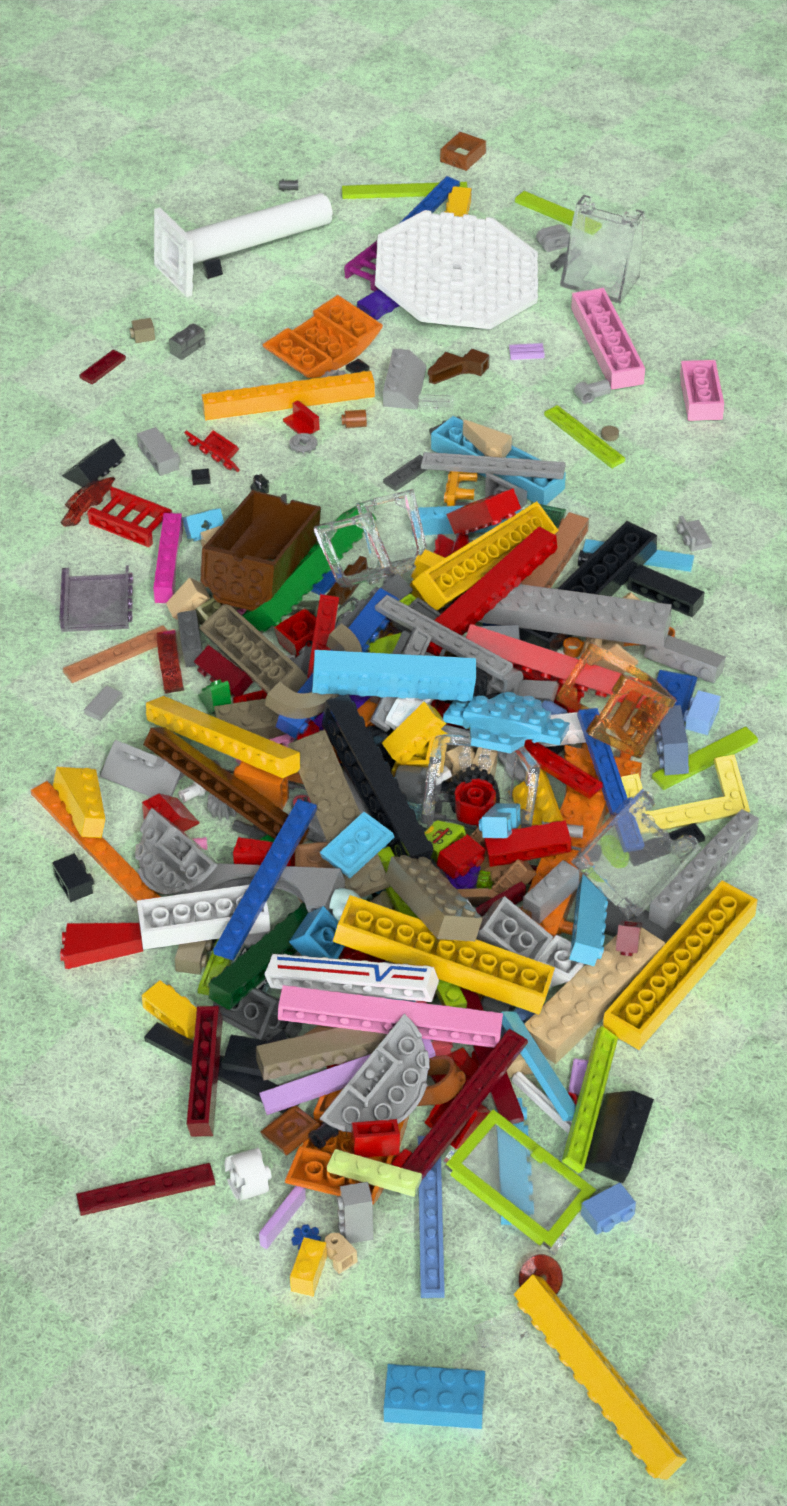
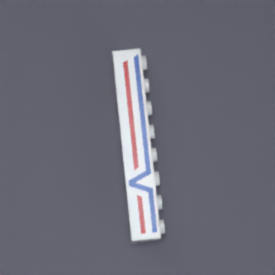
[264,954,439,1002]

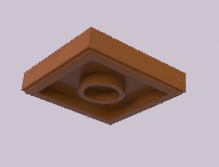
[260,1105,320,1156]

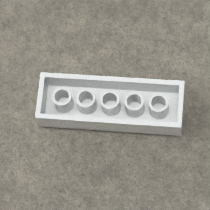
[137,885,270,949]

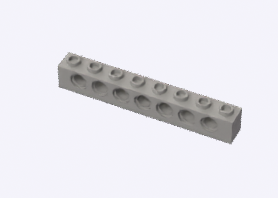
[648,809,759,929]

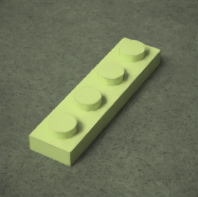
[327,1149,422,1197]

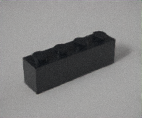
[627,564,705,617]

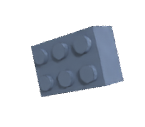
[653,705,689,775]

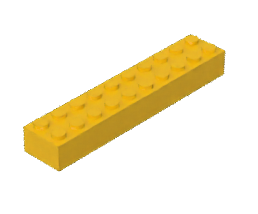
[412,501,559,611]
[603,880,758,1050]
[333,895,555,1014]

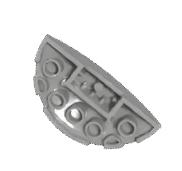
[135,808,218,894]
[319,1014,429,1132]

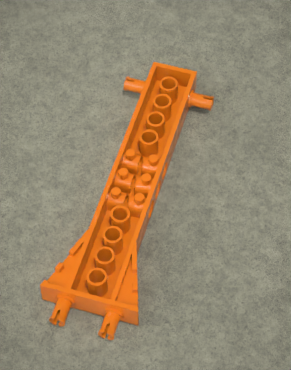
[520,742,642,942]

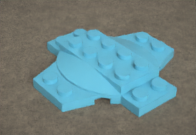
[443,692,570,753]

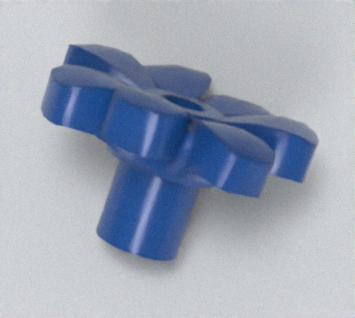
[292,1224,321,1250]

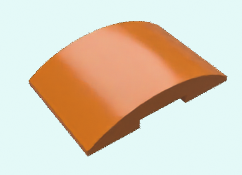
[263,295,383,378]
[285,1088,409,1205]

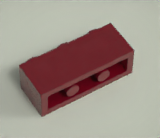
[194,645,253,697]

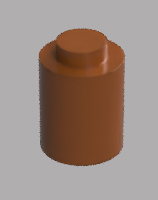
[341,410,367,428]

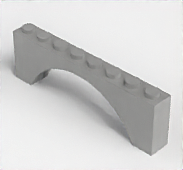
[174,863,345,915]

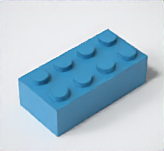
[384,1364,485,1429]

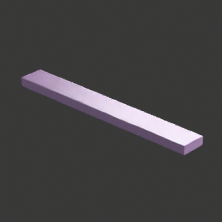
[259,1038,436,1115]

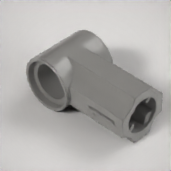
[574,379,611,404]

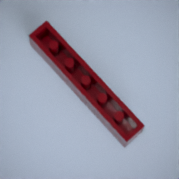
[186,1006,223,1137]

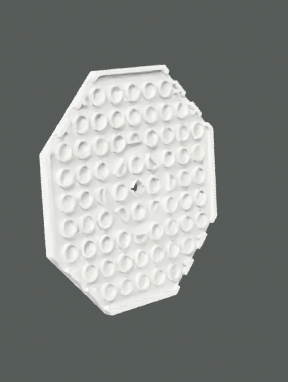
[375,210,538,329]

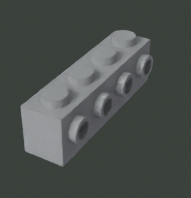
[644,635,726,683]

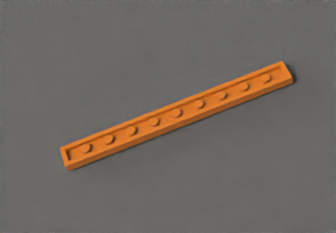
[31,781,161,903]

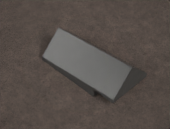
[213,988,303,1041]

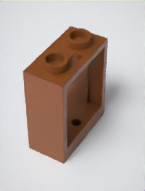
[440,132,486,171]

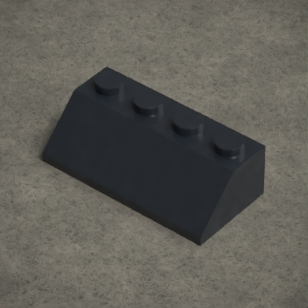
[584,1090,654,1183]

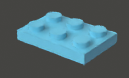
[320,812,394,878]

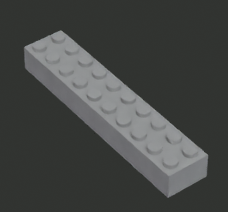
[478,584,672,648]

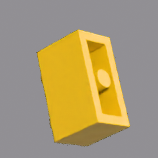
[290,1237,327,1297]

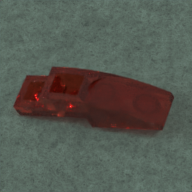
[60,477,115,527]
[157,629,184,694]

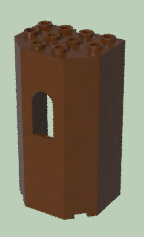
[200,490,321,611]

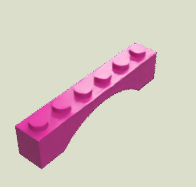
[153,513,183,603]

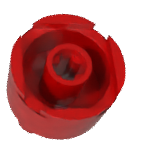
[455,779,496,827]

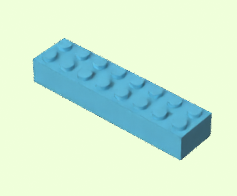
[431,416,566,507]
[312,650,476,702]

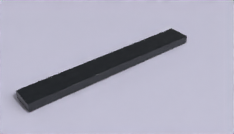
[144,1022,300,1114]

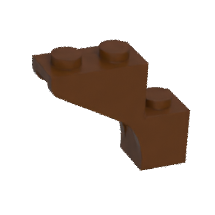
[428,349,490,384]

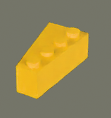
[53,767,106,838]

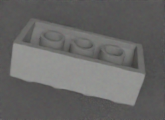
[383,349,427,409]

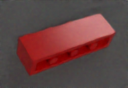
[484,820,571,867]

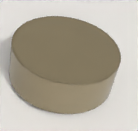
[601,426,619,441]

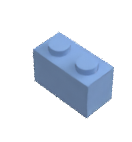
[581,1183,636,1235]

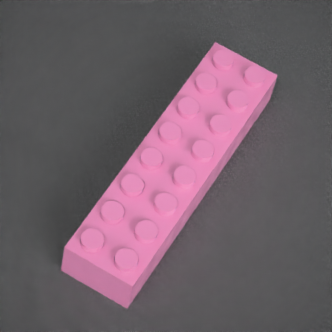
[571,288,645,390]

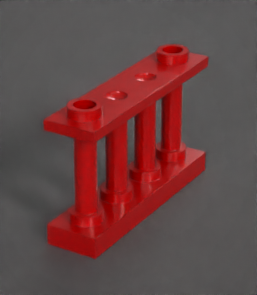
[87,487,172,548]

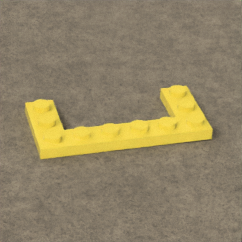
[621,755,750,835]

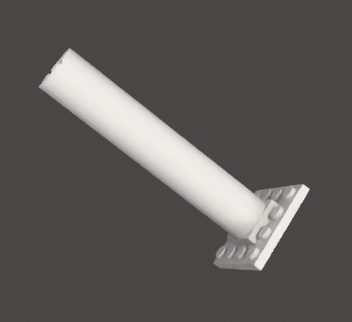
[154,193,333,297]

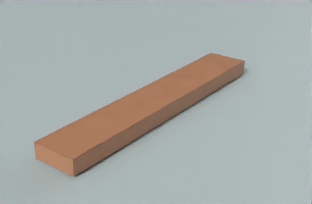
[63,625,173,683]

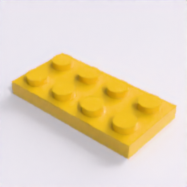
[511,768,563,828]

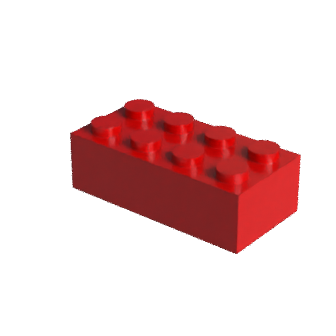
[446,488,522,535]

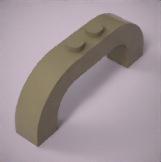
[265,623,362,719]

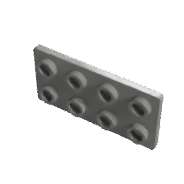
[100,740,182,797]

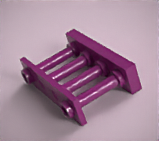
[344,240,379,292]

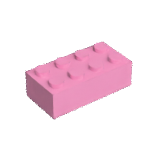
[680,360,724,421]

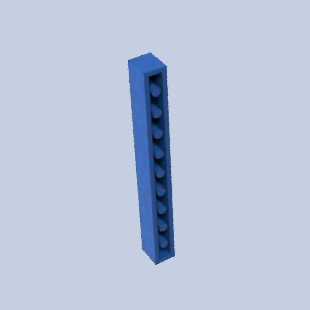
[276,588,400,739]

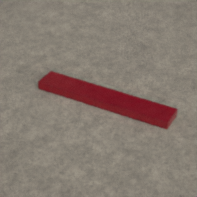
[76,1163,216,1216]

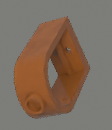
[417,1055,466,1106]

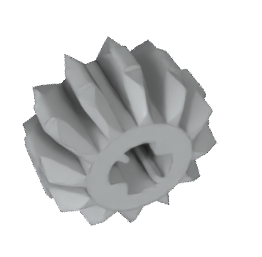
[207,794,237,820]

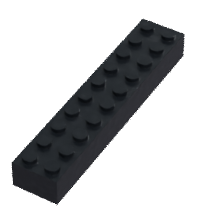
[519,521,657,652]
[321,694,434,860]

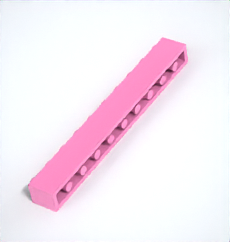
[278,985,503,1048]

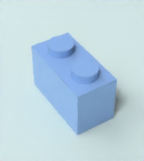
[683,690,721,735]

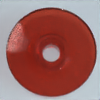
[518,1254,563,1295]

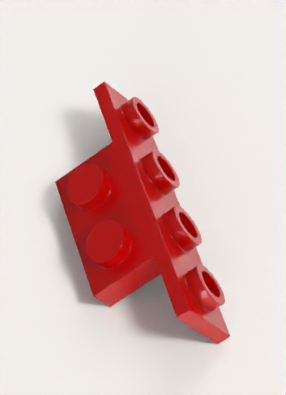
[184,430,240,472]

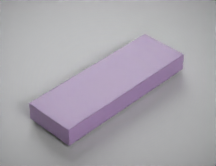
[259,1186,306,1249]

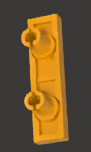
[444,471,478,506]

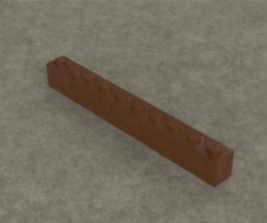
[143,727,310,845]

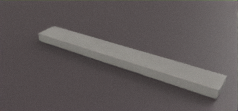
[421,452,566,479]
[375,595,513,680]

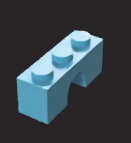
[479,803,521,838]

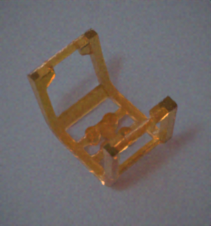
[555,642,677,759]

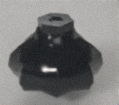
[250,474,269,493]

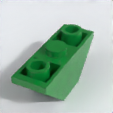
[198,680,231,714]

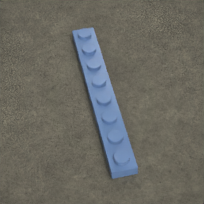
[418,1136,445,1298]

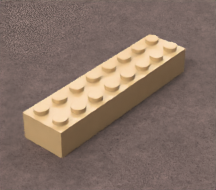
[524,921,665,1064]

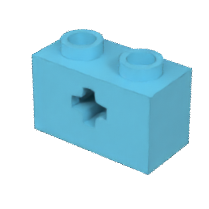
[182,508,224,541]

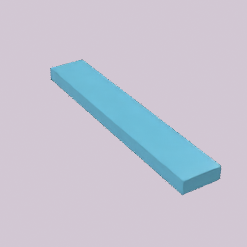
[583,539,694,572]
[501,1011,576,1121]

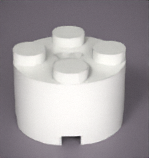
[224,1148,271,1201]

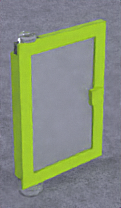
[443,1109,596,1255]

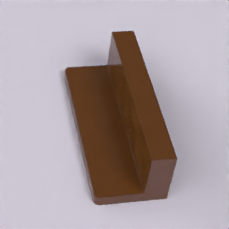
[327,556,369,605]

